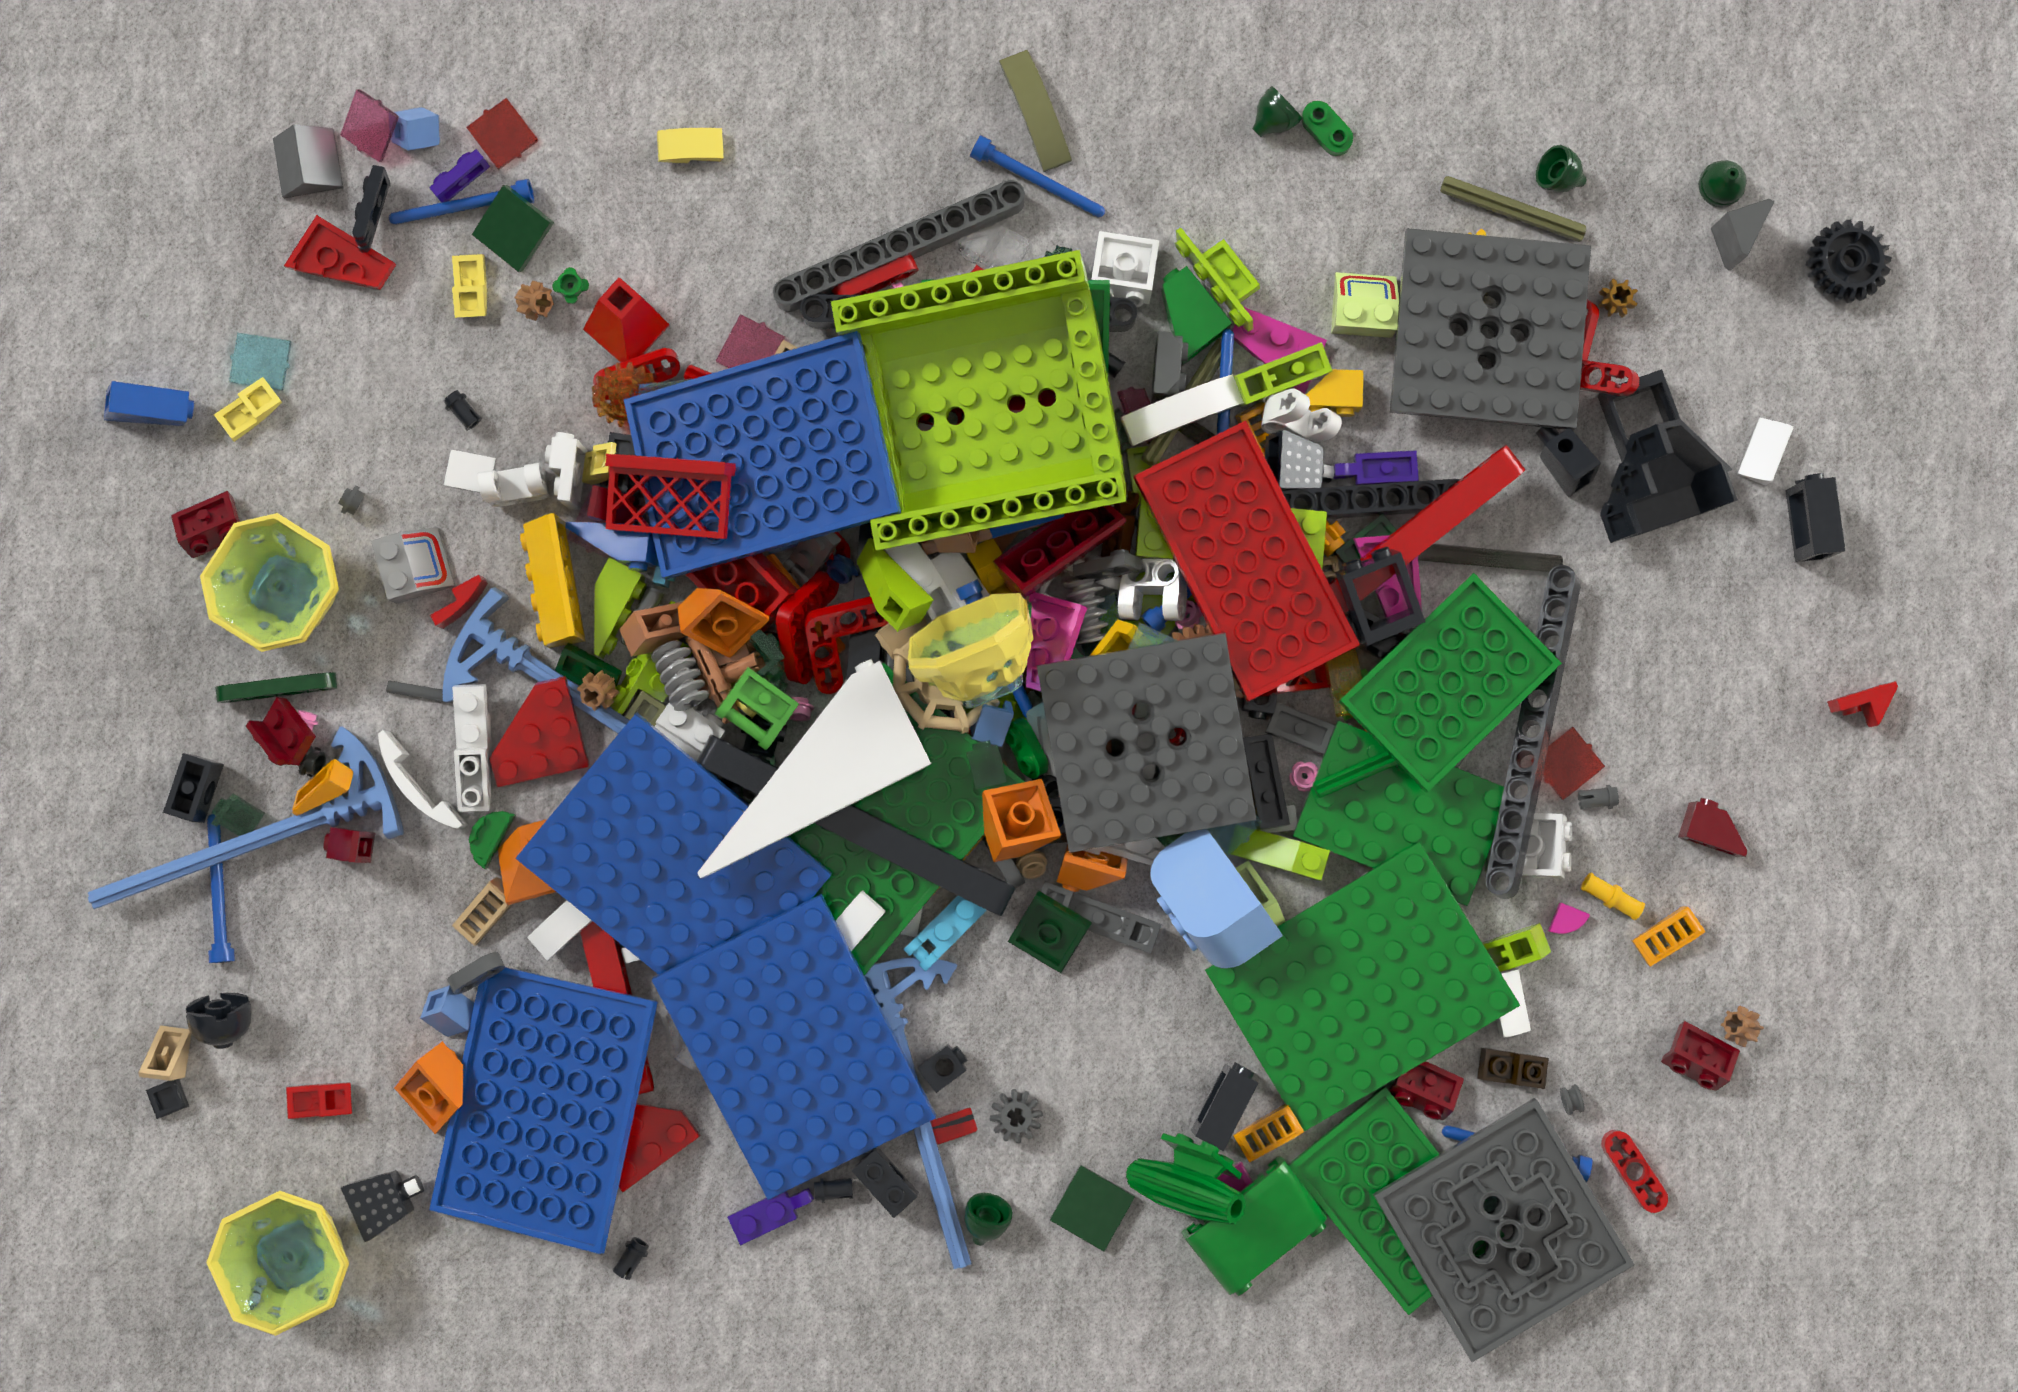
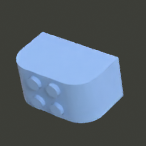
[1151,829,1283,968]

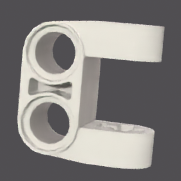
[1261,388,1342,443]
[478,462,549,507]
[1118,559,1187,621]

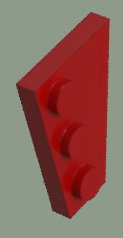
[284,215,396,290]

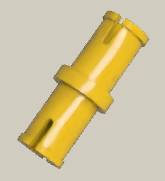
[1580,872,1645,920]

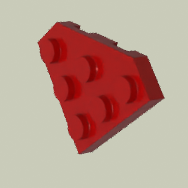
[489,676,589,787]
[619,1103,701,1192]

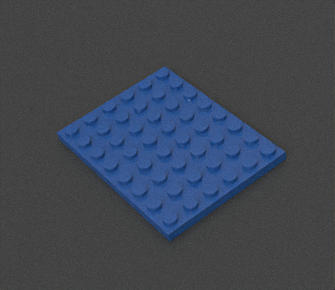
[624,331,901,580]
[515,713,832,975]
[652,894,936,1200]
[429,967,658,1254]

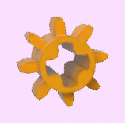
[1324,520,1346,557]

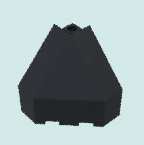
[1600,419,1738,543]

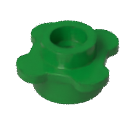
[552,267,589,304]

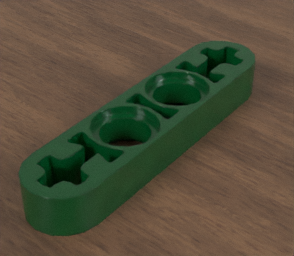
[215,672,337,703]

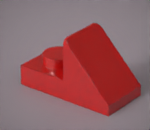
[1827,681,1898,727]

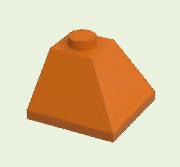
[677,588,769,658]
[982,779,1061,862]
[497,819,556,905]
[1057,843,1128,892]
[394,1041,463,1134]

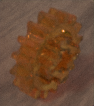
[591,362,658,427]

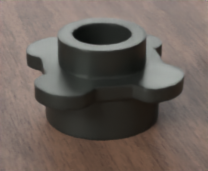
[298,746,326,777]

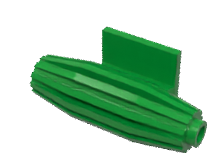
[1126,1133,1246,1225]

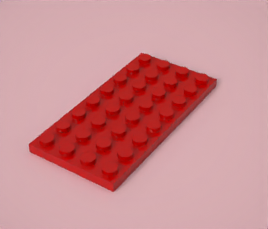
[1133,421,1360,702]

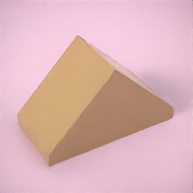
[139,1026,192,1081]

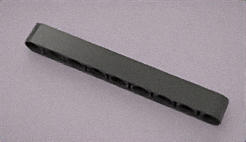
[773,180,1025,312]

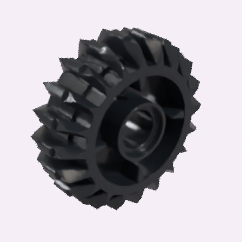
[1805,219,1892,303]

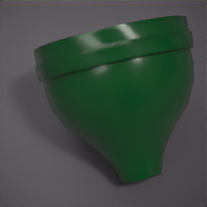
[1252,86,1303,137]
[1535,145,1587,193]
[1698,160,1747,208]
[964,1193,1013,1246]

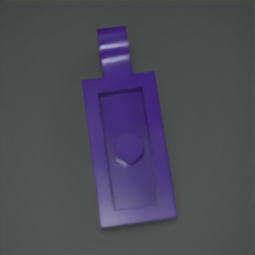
[1333,450,1419,485]
[727,1188,814,1246]

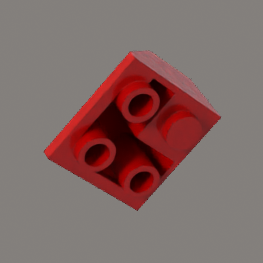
[583,277,670,363]

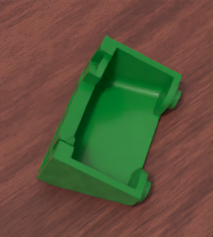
[1181,1155,1328,1296]

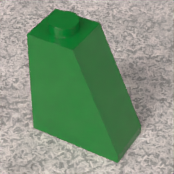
[1161,266,1232,366]

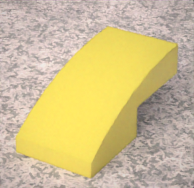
[657,128,724,164]
[452,254,487,318]
[214,377,282,442]
[582,442,617,485]

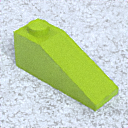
[1234,342,1332,407]
[1228,824,1330,881]
[1482,923,1551,972]

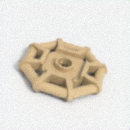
[892,642,1000,734]

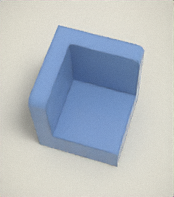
[390,107,440,151]
[970,701,1014,747]
[420,985,474,1037]

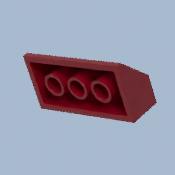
[993,505,1126,599]

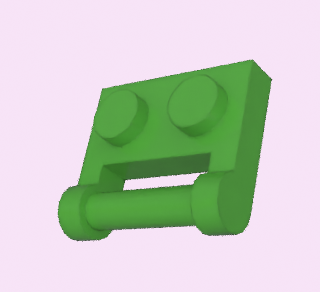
[714,667,799,750]

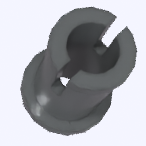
[1578,785,1619,810]

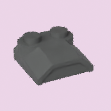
[1151,331,1188,404]

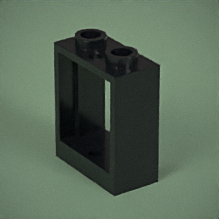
[1597,369,1680,463]
[1785,473,1846,563]
[1335,547,1426,646]
[1191,1062,1258,1151]

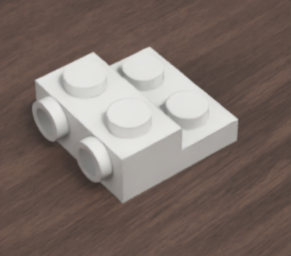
[1091,231,1159,307]
[545,432,588,510]
[655,702,725,761]
[1502,813,1572,879]

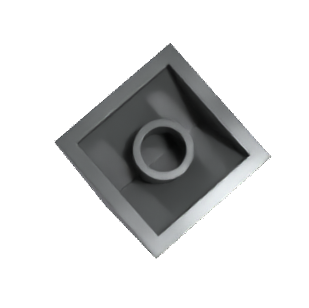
[273,124,344,199]
[1711,199,1775,271]

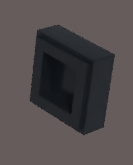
[146,1079,189,1119]

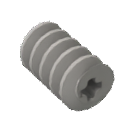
[1064,579,1108,645]
[651,641,710,711]

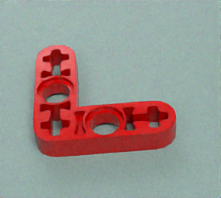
[1580,299,1639,396]
[776,571,839,684]
[803,596,888,694]

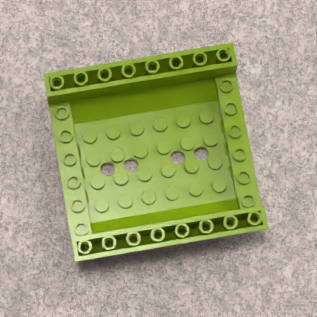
[831,250,1126,551]

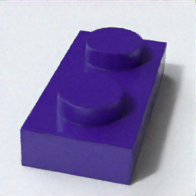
[429,149,490,203]

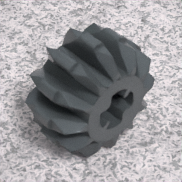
[990,1089,1043,1143]

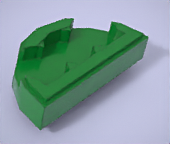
[468,811,516,869]

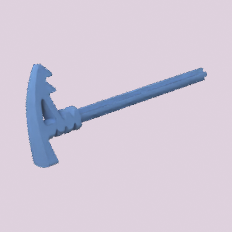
[443,587,717,777]
[88,726,404,909]
[864,957,972,1269]

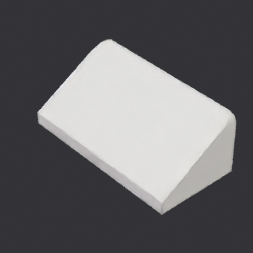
[1737,418,1793,486]
[1496,969,1531,1038]

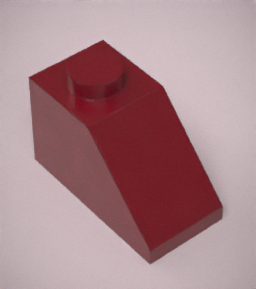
[587,485,642,524]
[1678,798,1747,857]
[323,827,375,863]

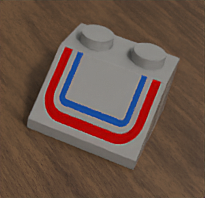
[371,527,455,604]

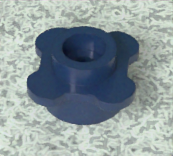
[826,554,859,584]

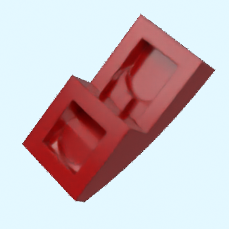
[430,574,488,629]
[286,1082,352,1119]

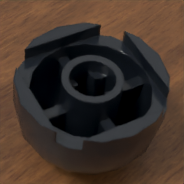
[186,992,252,1049]

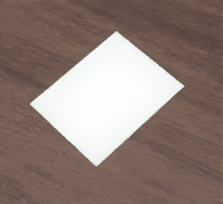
[444,450,496,492]

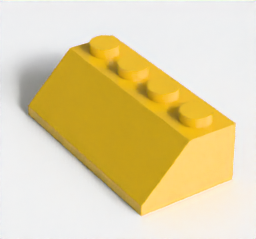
[520,513,586,648]

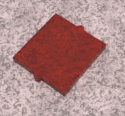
[466,98,539,170]
[1530,727,1605,800]

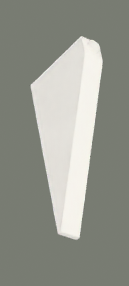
[697,659,931,878]

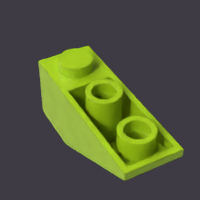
[856,538,934,632]
[594,557,647,659]

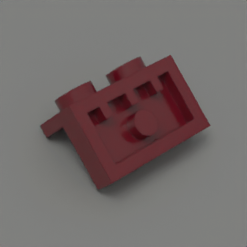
[171,491,241,558]
[246,697,316,766]
[1661,1021,1740,1091]
[1388,1061,1464,1120]

